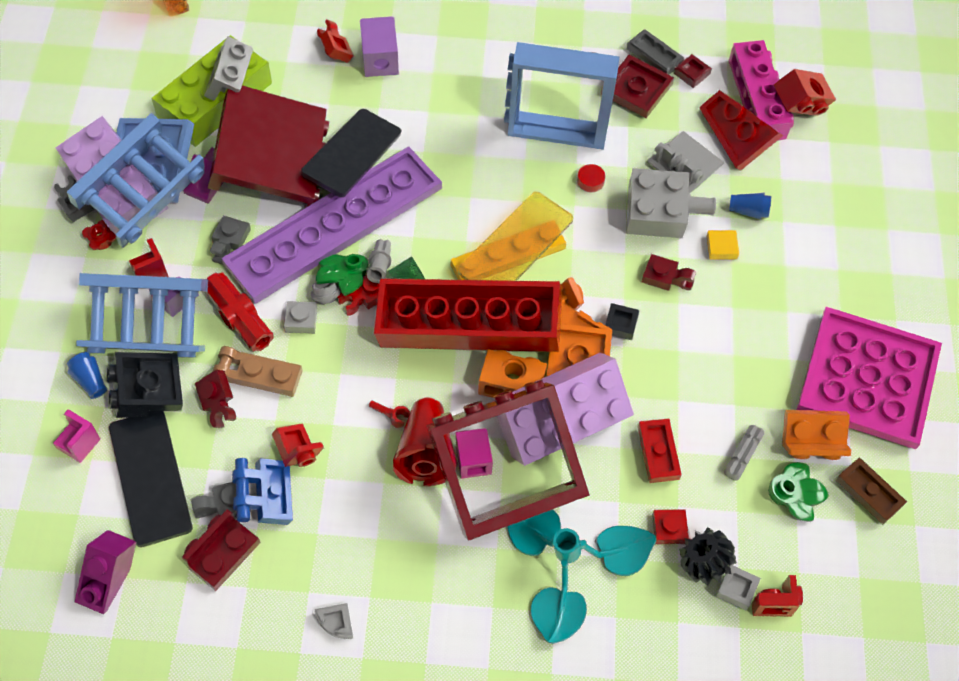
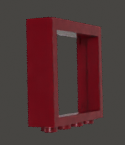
[426,380,590,541]

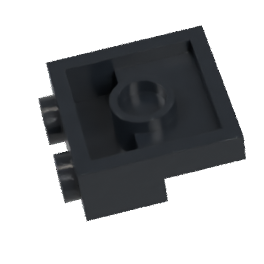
[106,352,183,418]

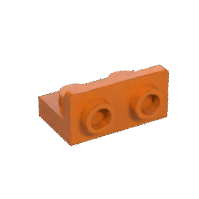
[782,410,852,460]

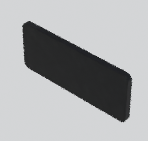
[301,108,402,197]
[109,411,193,548]

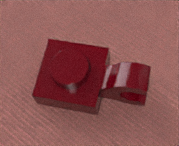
[642,254,697,291]

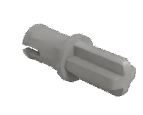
[367,239,392,283]

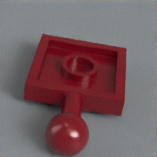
[592,52,674,119]

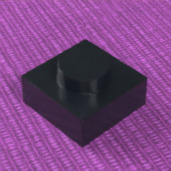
[605,303,640,340]

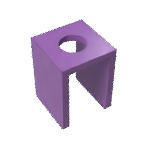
[360,16,399,77]

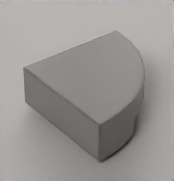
[315,603,353,639]

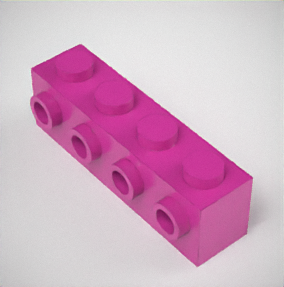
[728,40,794,140]

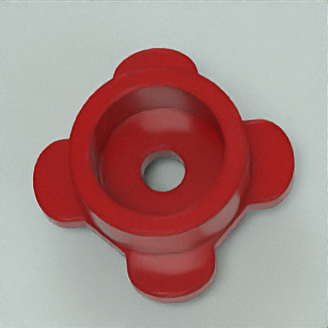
[82,220,116,250]

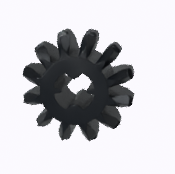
[679,527,737,586]

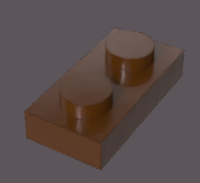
[835,457,908,525]

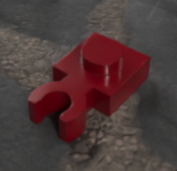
[194,369,236,428]

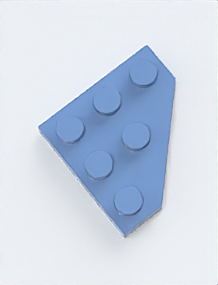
[116,118,194,203]

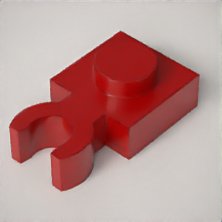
[337,275,379,316]

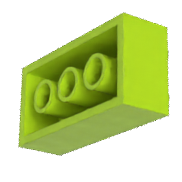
[151,35,272,147]

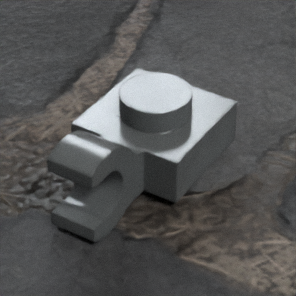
[210,215,251,265]
[190,482,251,519]

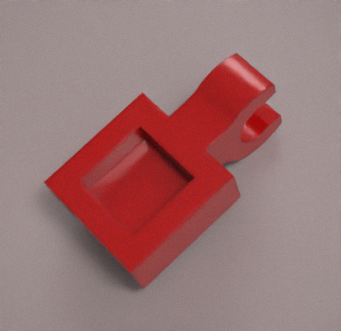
[317,19,354,63]

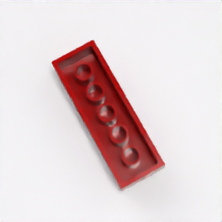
[374,279,562,352]

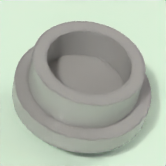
[311,283,341,304]

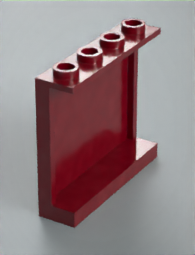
[207,85,329,209]

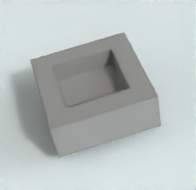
[284,301,317,334]
[716,565,761,611]

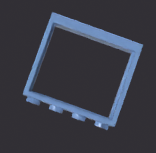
[504,42,620,150]

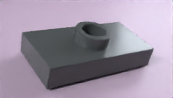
[626,29,684,74]

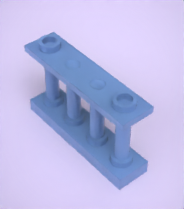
[67,113,205,248]
[77,273,208,357]

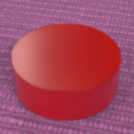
[577,164,606,192]

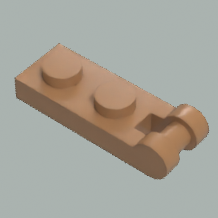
[212,346,303,397]

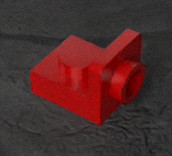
[751,575,803,617]

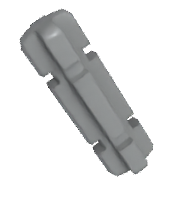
[724,425,764,480]

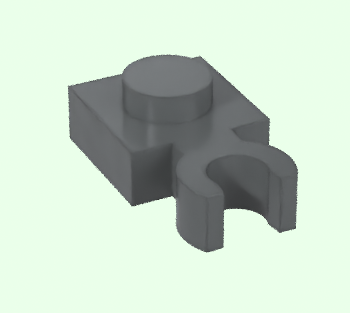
[54,175,95,223]

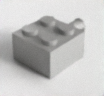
[626,168,716,238]

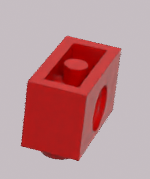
[773,69,836,116]

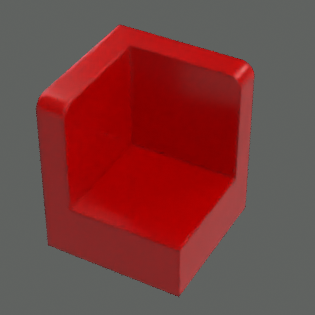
[129,238,169,289]

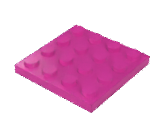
[796,306,942,449]

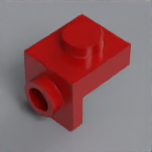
[272,423,324,467]

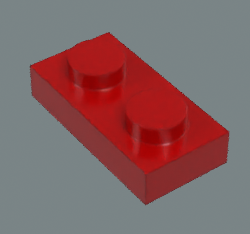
[638,418,682,483]

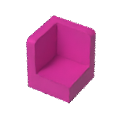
[53,409,100,463]
[455,428,493,479]

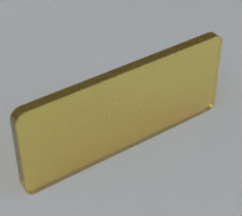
[458,191,573,281]

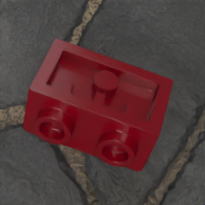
[182,509,261,591]

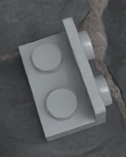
[204,36,253,101]

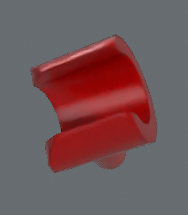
[369,400,410,428]

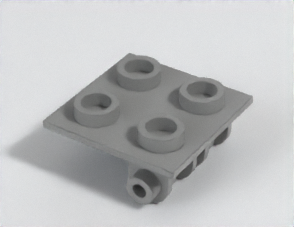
[647,131,724,193]

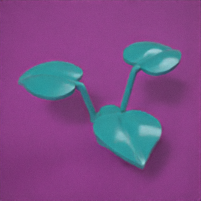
[507,509,656,644]

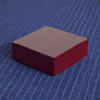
[674,54,712,88]

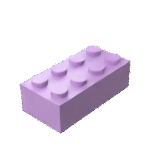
[55,116,169,234]
[492,353,634,466]

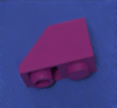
[74,530,137,614]

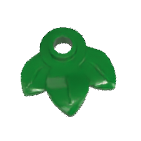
[316,254,369,296]
[768,462,829,522]

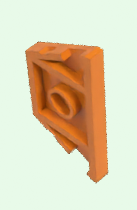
[546,299,612,377]

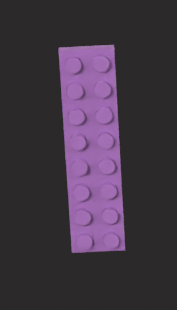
[221,146,442,304]

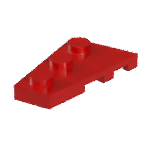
[699,90,784,170]

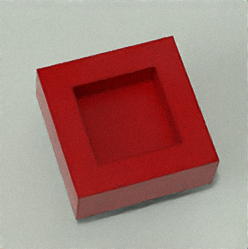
[652,509,689,545]

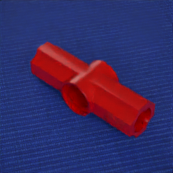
[204,272,274,352]

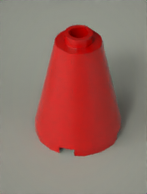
[393,397,457,486]

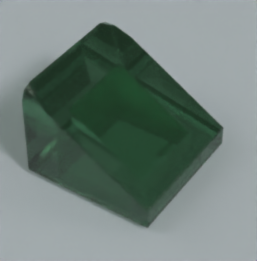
[386,256,425,279]

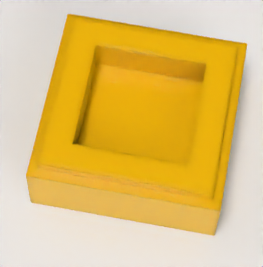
[706,230,739,260]

